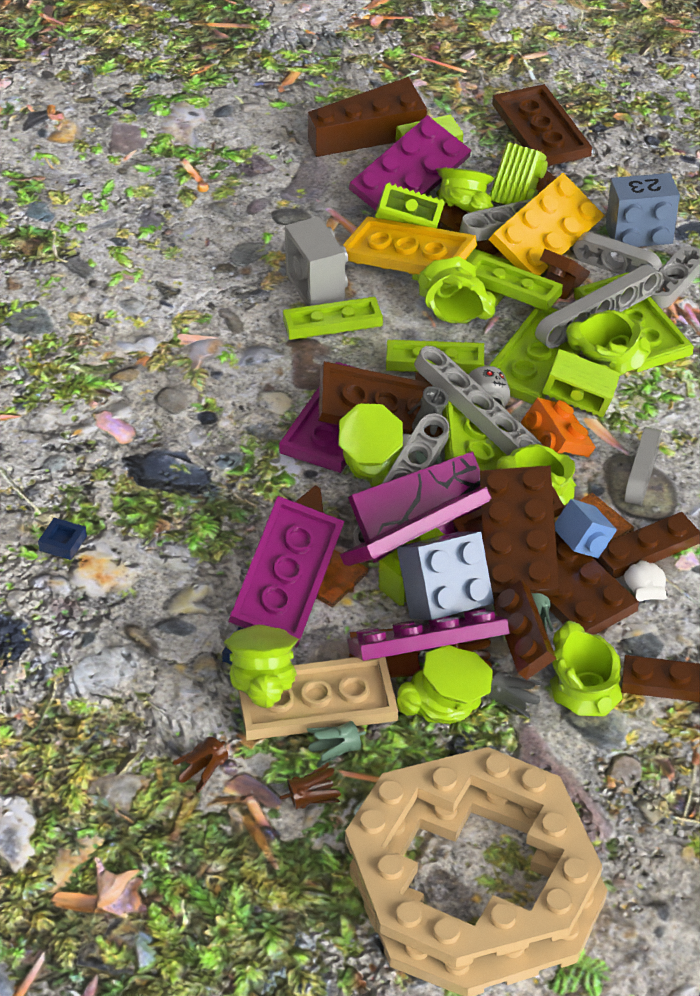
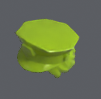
[436,167,495,213]
[418,256,496,323]
[566,310,651,376]
[338,403,403,487]
[496,444,577,505]
[550,621,623,716]
[223,624,299,708]
[397,645,493,724]

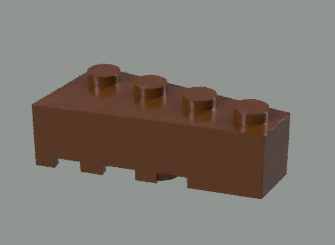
[308,77,427,157]

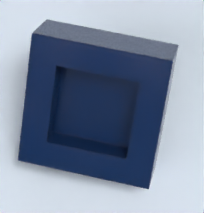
[38,517,87,560]

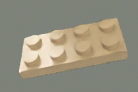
[238,657,398,741]

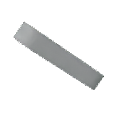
[573,232,662,283]
[650,246,700,308]
[625,427,662,506]

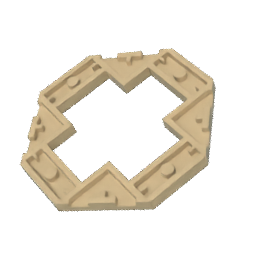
[345,747,602,967]
[350,785,607,996]

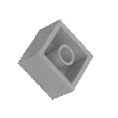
[285,216,348,306]

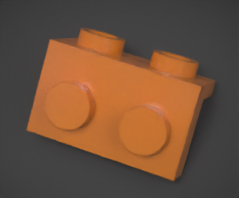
[521,397,596,457]

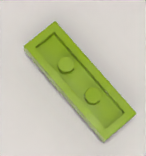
[471,254,563,311]
[283,296,383,340]
[386,340,484,374]

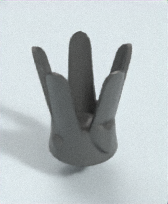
[407,386,449,435]
[489,671,543,719]

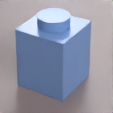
[555,499,617,558]

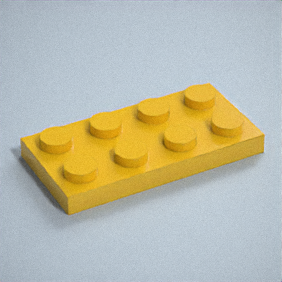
[488,173,605,276]
[343,216,477,275]

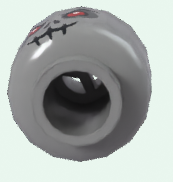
[468,366,511,408]

